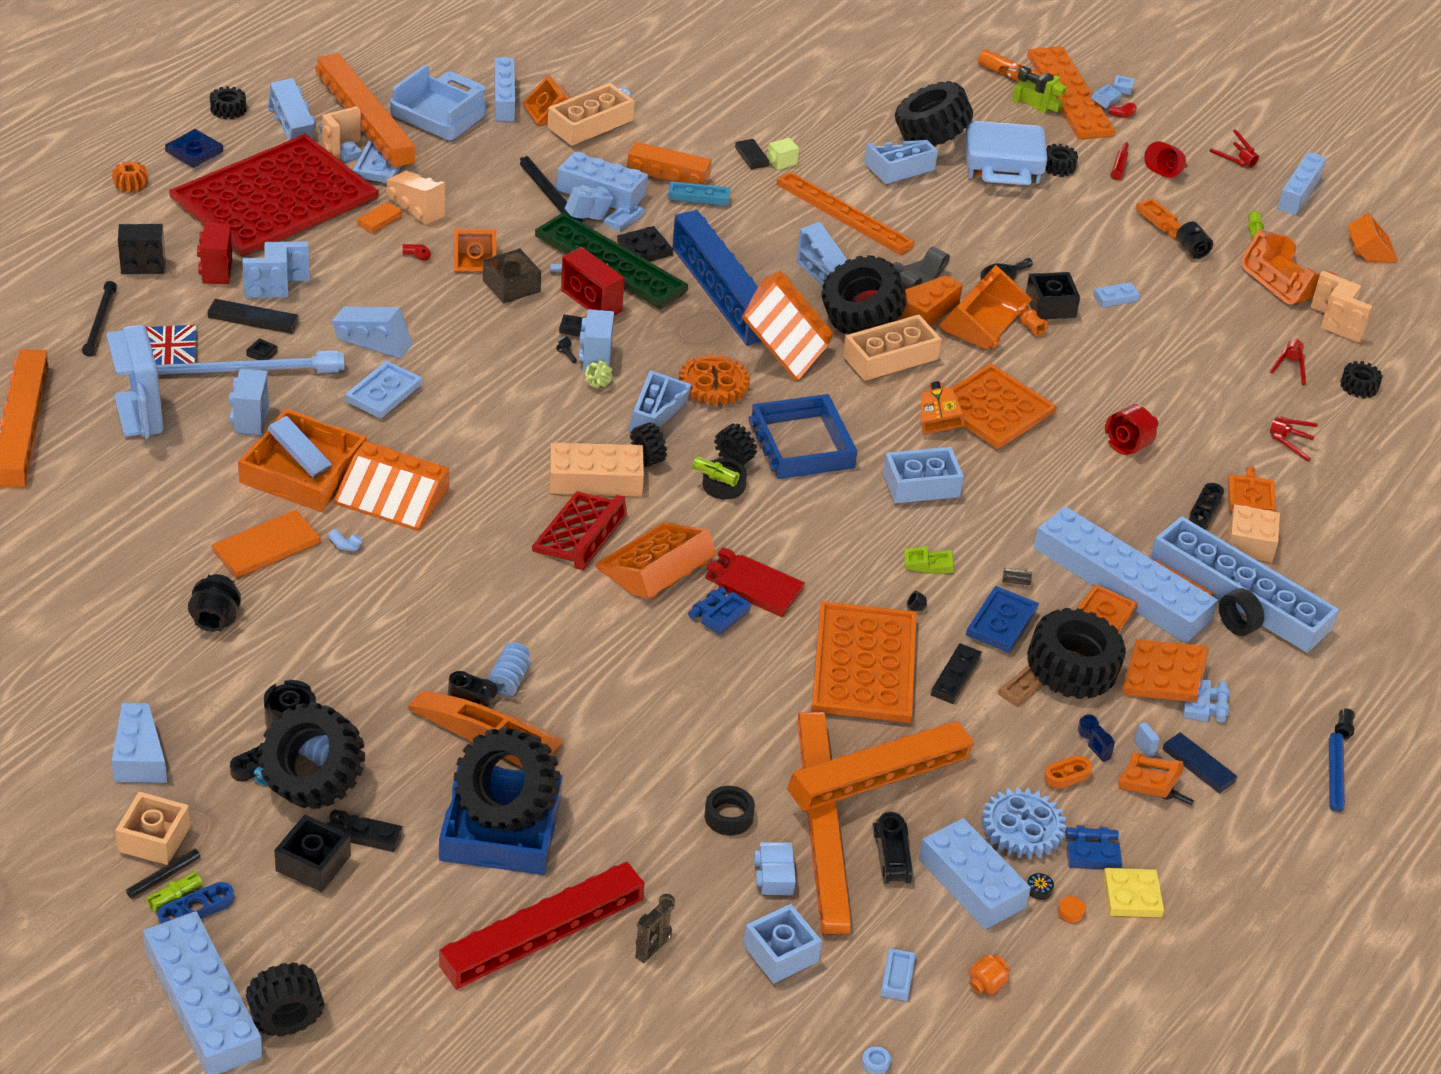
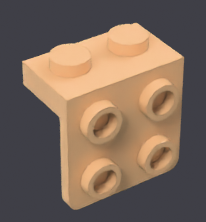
[322,107,361,160]

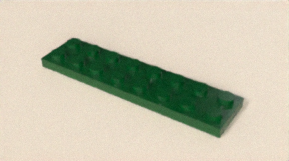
[535,212,688,309]

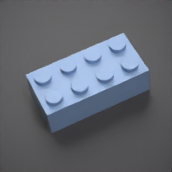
[556,152,648,213]
[919,818,1031,930]

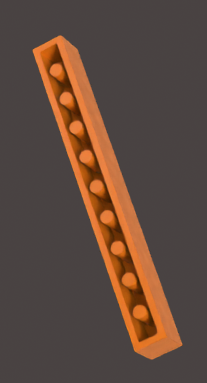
[315,53,415,168]

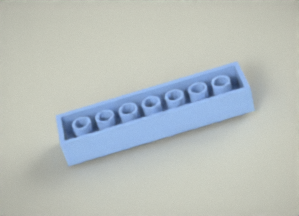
[1033,506,1218,644]
[1150,516,1339,653]

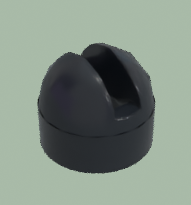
[907,591,927,612]

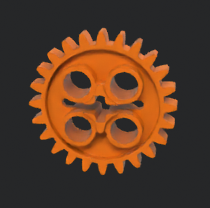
[679,353,750,407]

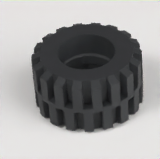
[246,962,324,1037]

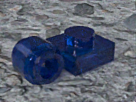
[1078,714,1115,762]

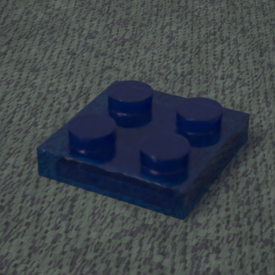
[165,129,224,168]

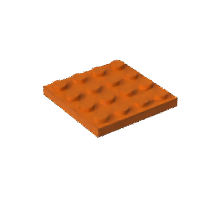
[951,363,1057,449]

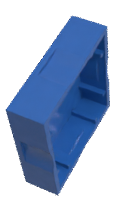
[439,766,563,875]

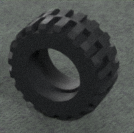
[895,81,973,147]
[821,255,907,335]
[1027,608,1126,699]
[258,703,365,809]
[454,728,561,832]

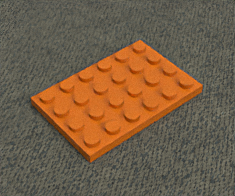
[811,601,917,723]

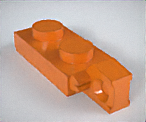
[1135,198,1181,239]

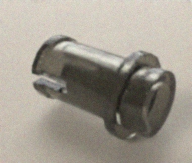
[1002,567,1032,587]

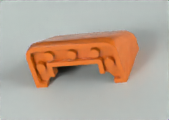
[1241,230,1339,305]
[938,265,1033,350]

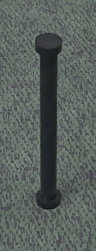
[82,281,117,356]

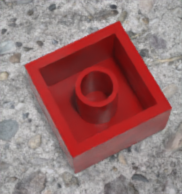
[197,223,233,284]

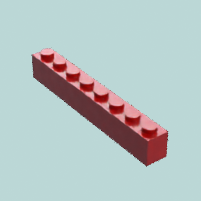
[439,861,645,990]

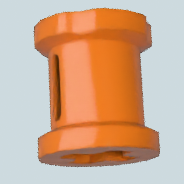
[1020,309,1048,337]

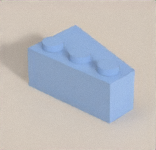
[267,78,316,140]
[332,306,412,359]

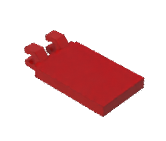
[705,547,805,617]

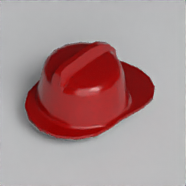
[1144,141,1188,178]

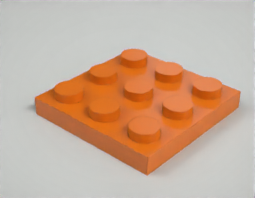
[1123,639,1209,702]

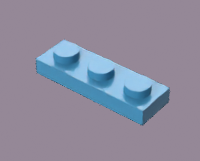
[668,181,730,206]

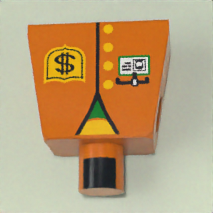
[921,381,965,435]

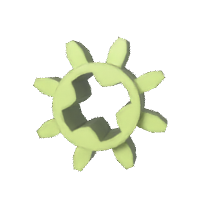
[585,360,613,389]

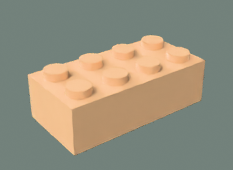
[548,83,635,146]
[843,315,942,381]
[550,442,644,496]

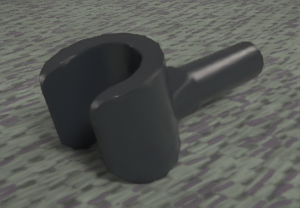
[556,336,577,363]
[1161,786,1194,806]

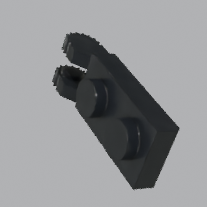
[326,809,403,852]

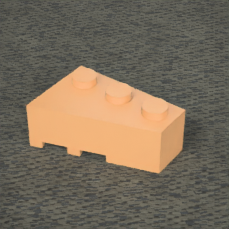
[386,171,445,225]

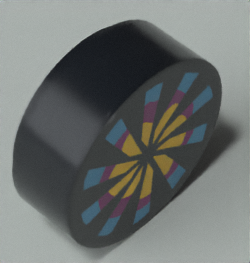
[1027,873,1054,900]

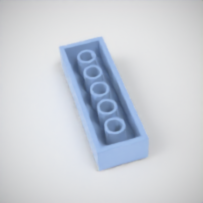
[143,911,262,1074]

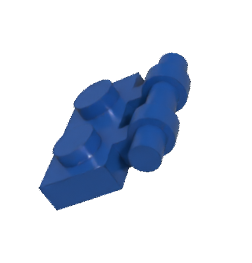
[688,587,751,635]
[1065,825,1122,869]

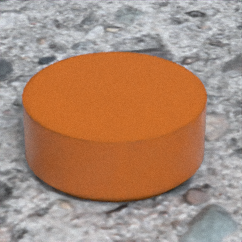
[1058,896,1086,923]

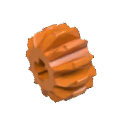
[112,161,148,193]

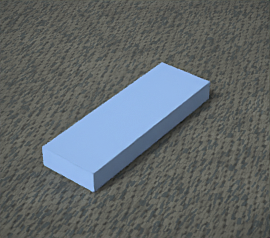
[268,416,332,478]

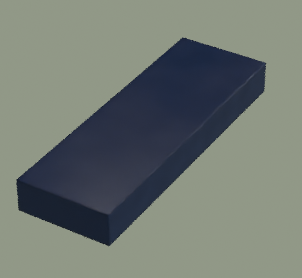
[1162,732,1237,794]

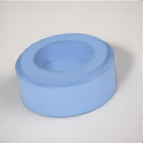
[862,1046,891,1074]

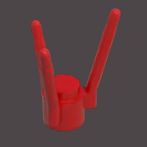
[1209,129,1259,168]
[1270,338,1306,385]
[1270,416,1318,461]

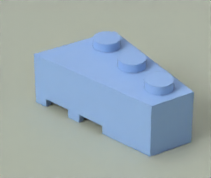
[864,140,938,184]
[796,222,847,286]
[628,370,692,432]
[111,703,167,783]

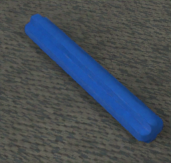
[1329,732,1345,812]

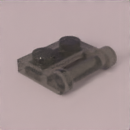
[635,894,675,963]

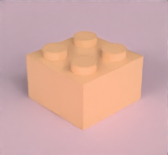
[1227,504,1280,563]
[115,792,191,865]

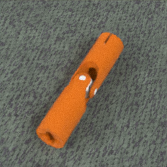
[978,49,1043,82]

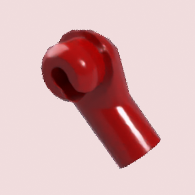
[1109,102,1137,118]
[402,244,431,261]

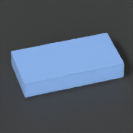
[1091,84,1123,108]
[604,205,645,232]
[880,948,916,1002]

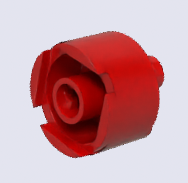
[1105,404,1159,455]

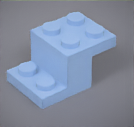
[243,241,310,298]

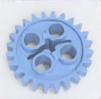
[981,787,1067,859]

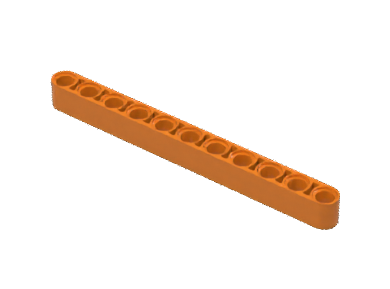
[798,712,850,935]

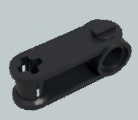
[872,812,912,884]

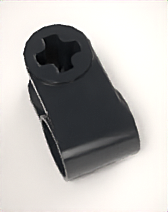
[447,671,498,708]

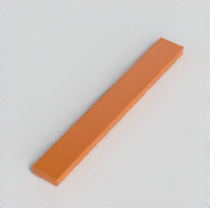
[777,171,914,255]

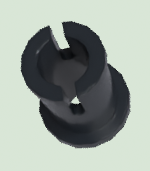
[1334,708,1355,739]

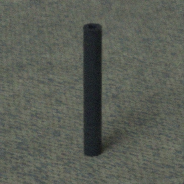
[126,849,200,899]

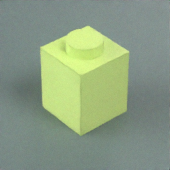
[767,138,799,170]

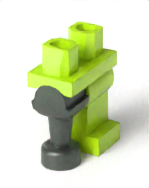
[1011,66,1067,114]

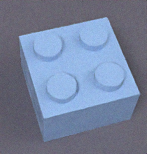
[579,309,614,371]
[229,369,269,435]
[743,904,822,984]

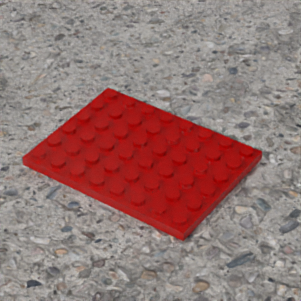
[169,134,379,257]

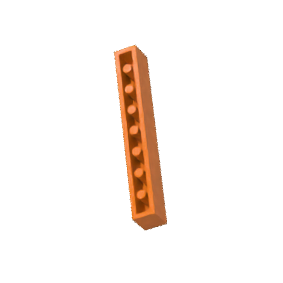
[0,349,49,487]
[787,721,974,812]

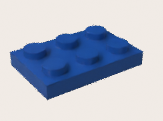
[966,586,1039,653]

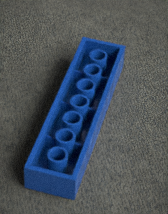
[672,210,762,346]

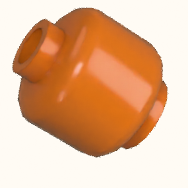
[969,954,1010,995]

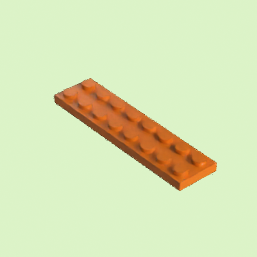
[1027,46,1115,139]

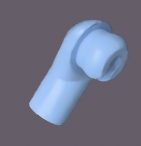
[328,529,362,552]

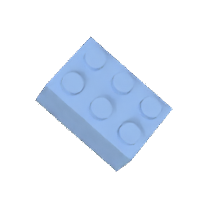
[883,447,964,503]

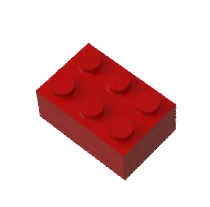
[561,247,625,316]

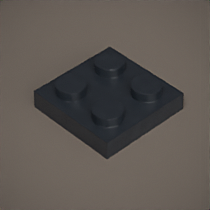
[617,226,673,262]

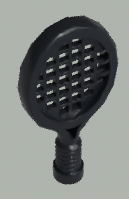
[980,257,1033,281]

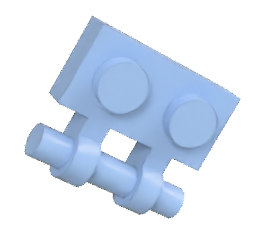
[1183,679,1230,723]

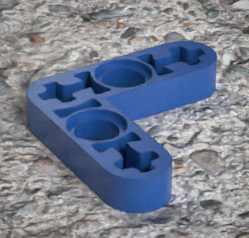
[157,882,234,924]

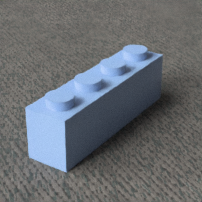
[494,57,515,122]
[1277,152,1326,215]

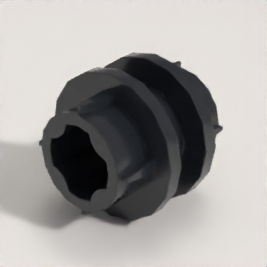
[188,574,241,632]

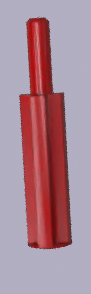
[1110,142,1129,180]

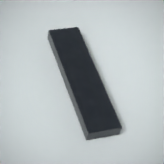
[207,299,299,334]

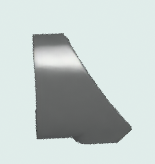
[892,246,950,290]

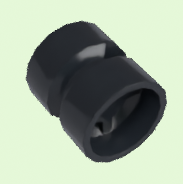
[1176,221,1213,259]

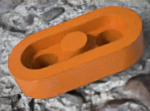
[1044,755,1092,789]

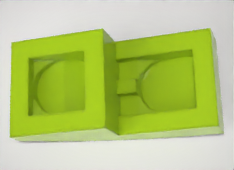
[904,546,954,574]

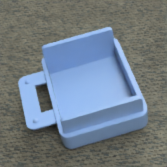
[390,65,486,141]
[965,121,1047,185]
[106,325,163,439]

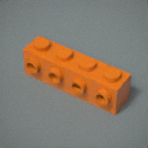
[627,141,712,185]

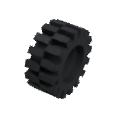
[210,86,246,120]
[1045,143,1078,177]
[1340,361,1383,399]
[630,422,667,467]
[714,423,757,465]

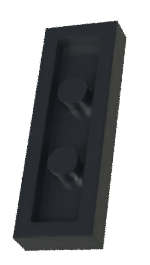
[931,643,982,704]

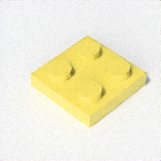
[1103,868,1164,918]

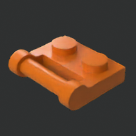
[1118,752,1184,798]

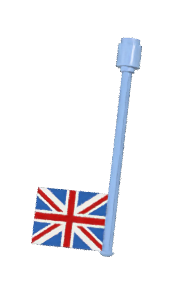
[145,325,345,375]

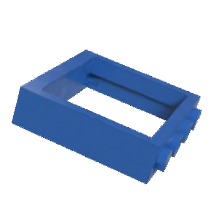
[749,394,857,479]

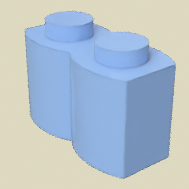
[565,185,613,220]
[754,842,795,895]

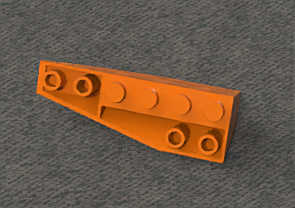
[408,690,563,768]

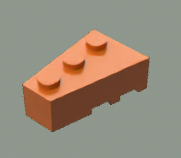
[898,275,963,327]

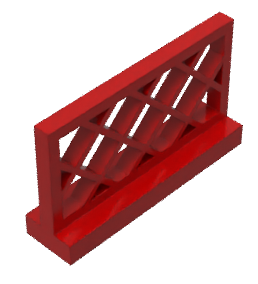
[532,491,627,570]

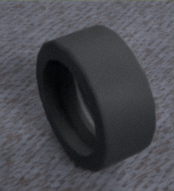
[702,458,747,500]
[1219,588,1264,636]
[704,785,755,836]

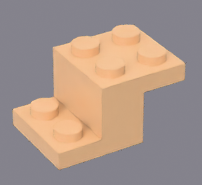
[1310,271,1372,343]

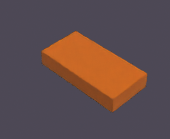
[357,202,402,233]

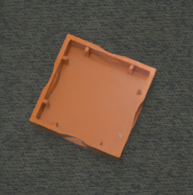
[238,408,367,512]

